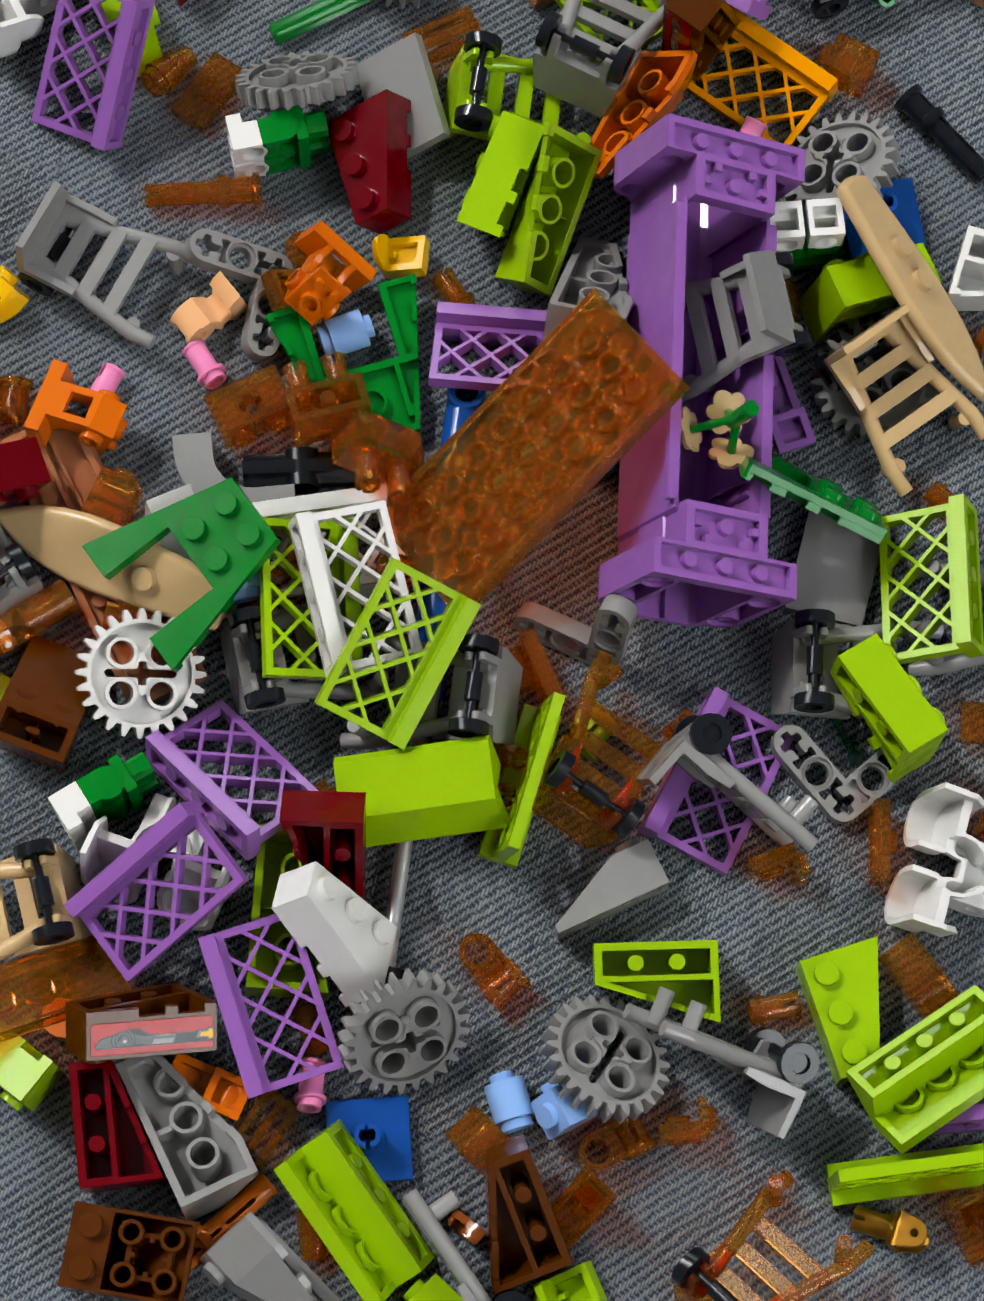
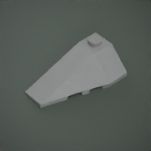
[542,236,633,353]
[116,1055,259,1221]
[199,1211,322,1301]

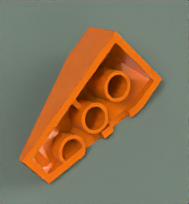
[590,50,698,179]

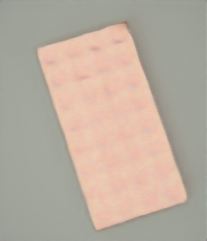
[374,288,690,605]

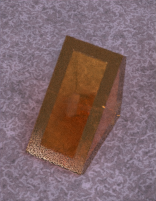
[552,1167,617,1249]
[939,1184,984,1267]

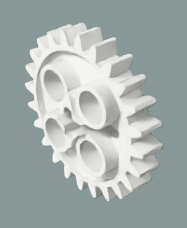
[74,608,207,739]

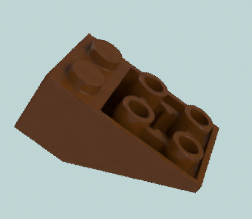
[0,634,91,772]
[57,1201,199,1301]

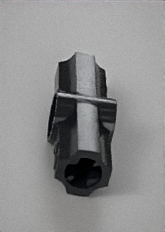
[242,446,362,495]

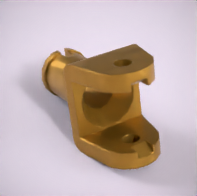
[850,1205,930,1254]

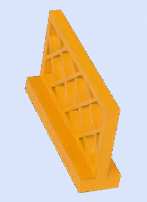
[686,3,838,146]

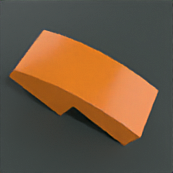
[172,1053,247,1122]

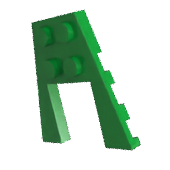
[266,274,421,451]
[739,453,887,544]
[82,477,281,673]

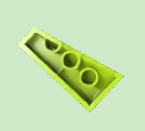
[495,121,603,296]

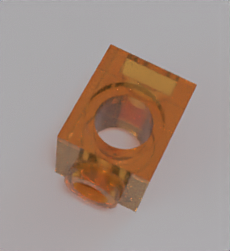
[818,32,881,99]
[83,467,143,526]
[445,1105,510,1174]

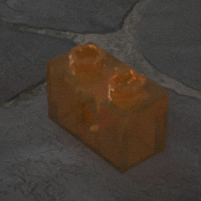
[203,364,297,449]

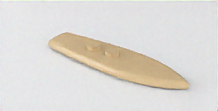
[836,175,984,402]
[0,505,227,630]

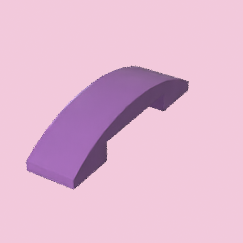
[772,353,816,455]

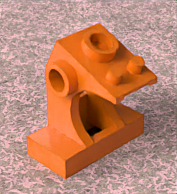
[284,220,377,326]
[23,359,128,456]

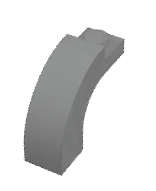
[172,432,297,503]

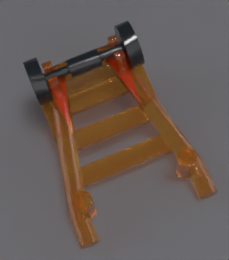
[532,651,694,849]
[671,1169,875,1301]

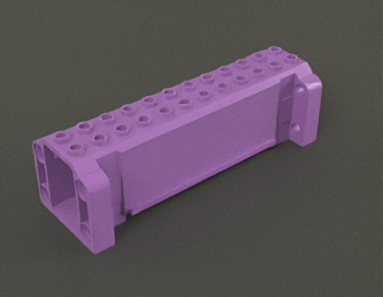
[598,113,805,627]

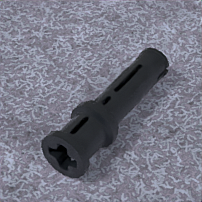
[894,84,984,185]

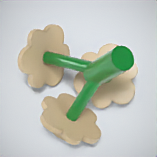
[681,390,759,469]

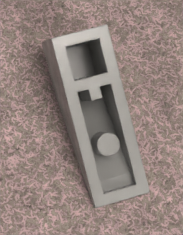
[554,838,669,940]

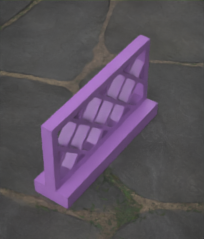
[31,0,155,151]
[428,301,589,399]
[637,686,795,876]
[145,700,319,861]
[64,800,249,982]
[198,914,344,1099]

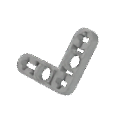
[184,228,294,362]
[513,594,638,672]
[770,725,903,824]

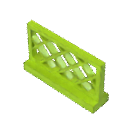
[879,494,984,665]
[259,517,363,684]
[314,557,481,750]
[476,692,566,869]
[825,1143,984,1208]

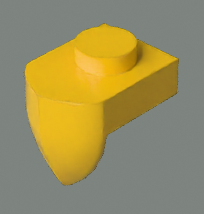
[372,234,430,279]
[0,264,30,324]

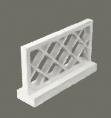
[252,482,410,600]
[288,500,423,678]

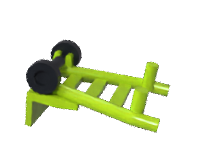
[444,31,600,144]

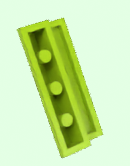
[333,735,509,847]
[846,985,984,1154]
[274,1119,435,1301]

